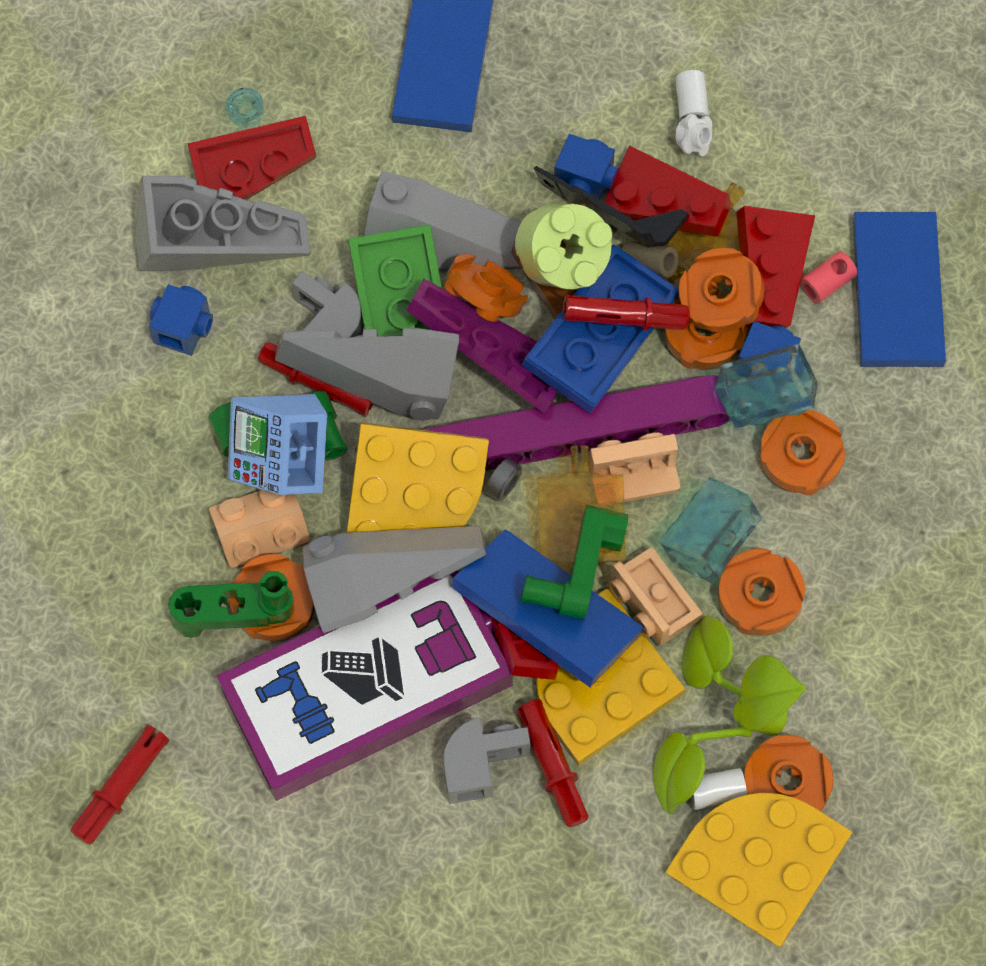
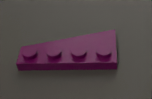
[406,278,557,414]

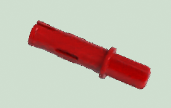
[563,295,690,331]
[258,342,374,417]
[516,699,588,827]
[71,725,169,845]

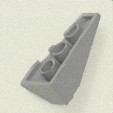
[364,171,521,271]
[135,176,311,271]
[275,328,459,420]
[303,526,486,633]

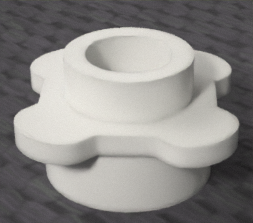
[675,114,712,156]

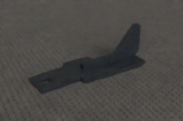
[533,166,689,248]

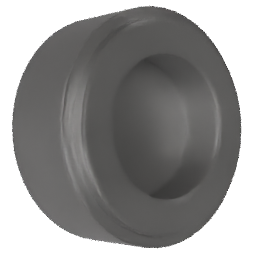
[485,458,522,501]

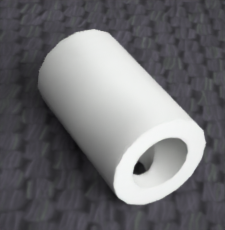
[675,70,709,121]
[690,768,747,810]

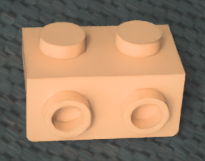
[589,433,680,506]
[209,490,310,568]
[608,547,703,647]

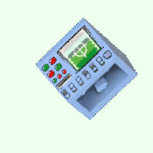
[228,394,327,495]

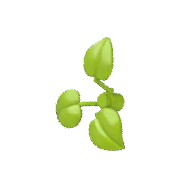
[653,615,807,814]

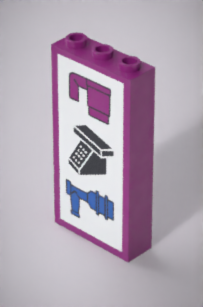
[216,570,513,801]

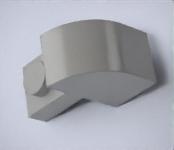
[292,271,363,337]
[443,718,531,804]

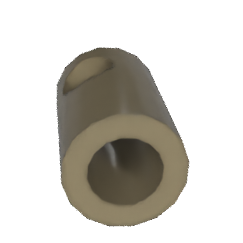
[622,241,678,277]

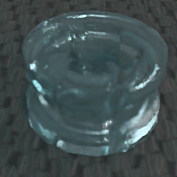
[227,88,264,128]

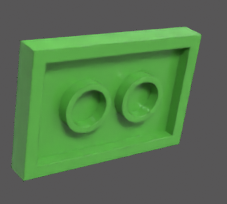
[348,224,442,336]

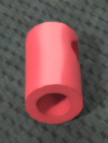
[800,251,858,304]

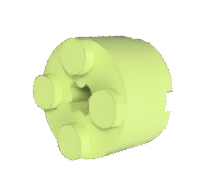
[515,203,612,289]

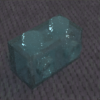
[715,344,818,429]
[659,477,762,584]

